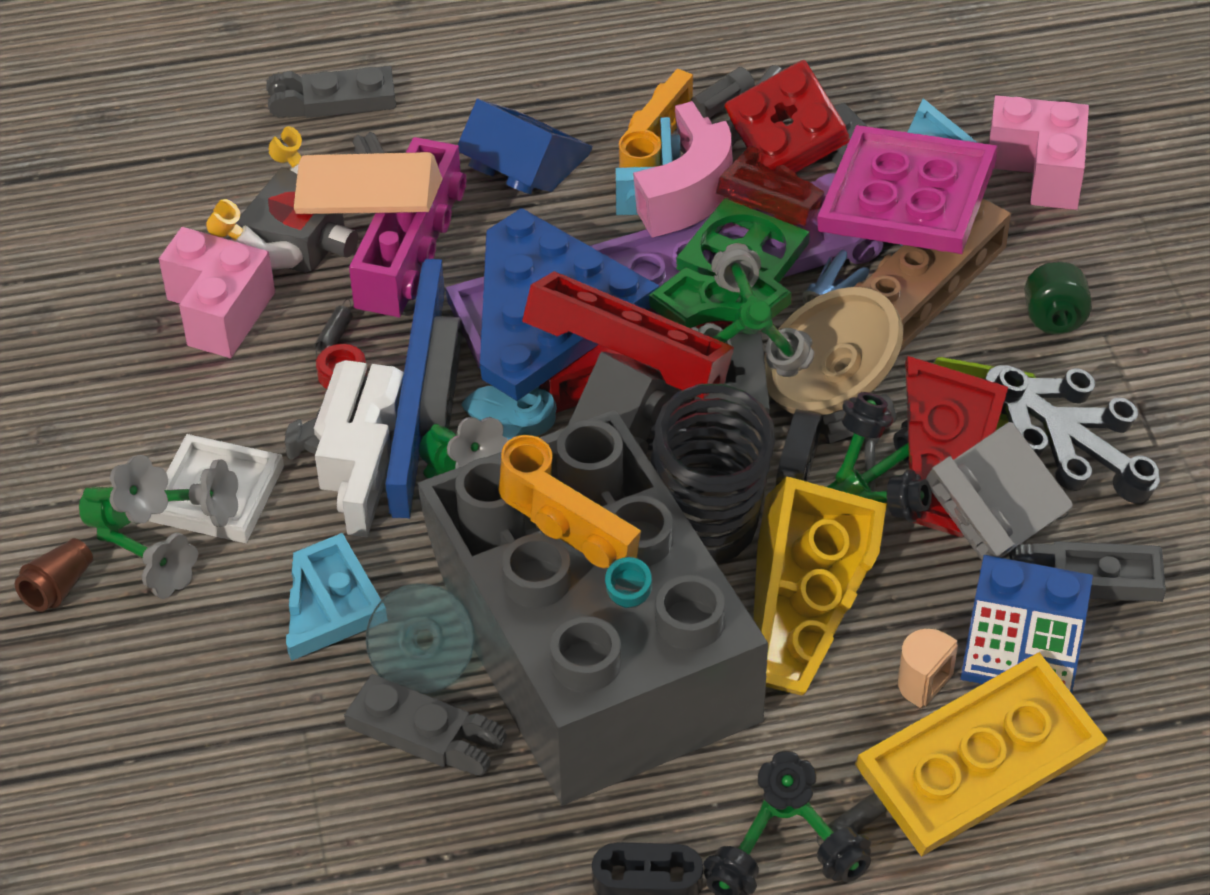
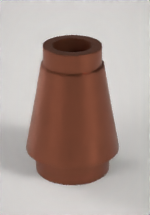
[14,538,93,612]

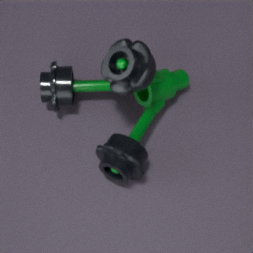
[827,392,932,522]
[703,751,871,895]

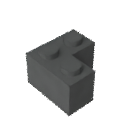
[568,352,690,455]

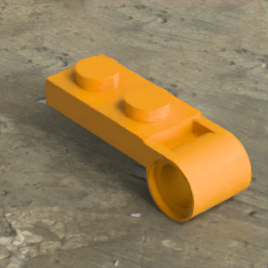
[619,69,693,168]
[499,435,641,568]

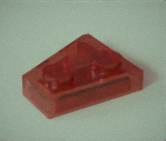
[716,146,824,226]

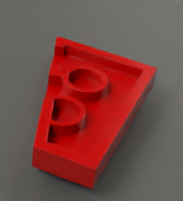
[905,356,1008,538]

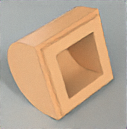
[898,629,958,709]

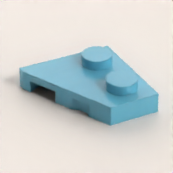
[286,533,388,661]

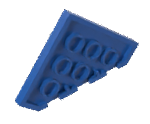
[480,208,659,401]

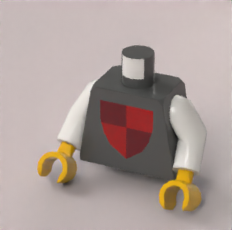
[206,126,358,273]

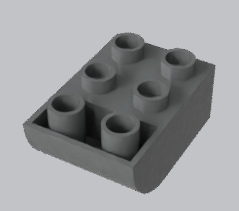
[418,409,768,806]

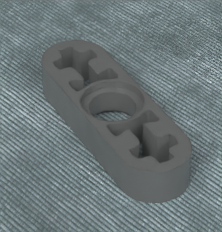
[419,316,462,436]

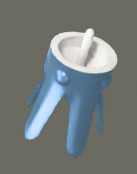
[802,250,869,304]

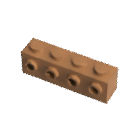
[854,199,1011,353]

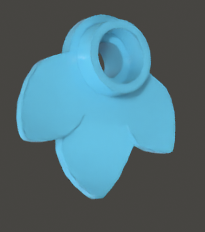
[462,386,557,440]

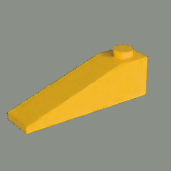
[753,476,887,696]

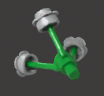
[691,243,814,377]

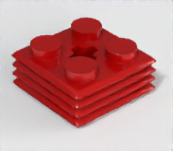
[725,60,850,185]

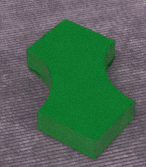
[649,267,791,328]

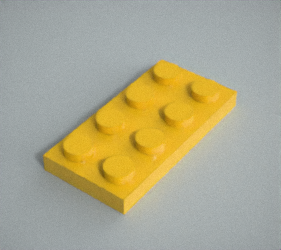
[855,652,1108,857]

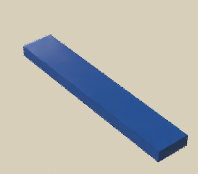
[386,259,445,519]

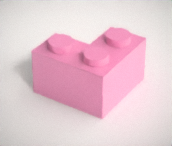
[989,95,1089,210]
[159,227,275,358]

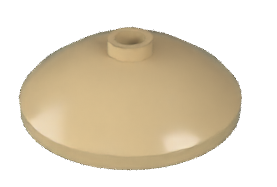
[764,287,903,415]

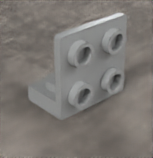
[926,422,1073,560]

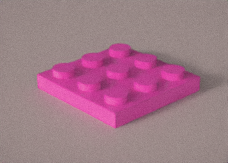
[817,125,997,254]

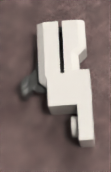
[285,360,404,537]

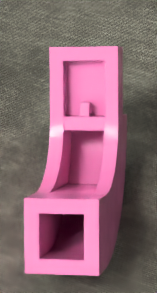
[633,101,734,238]

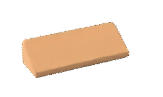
[294,152,442,214]

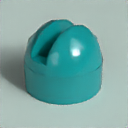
[605,557,652,608]

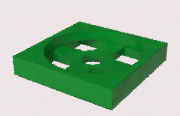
[676,198,810,283]

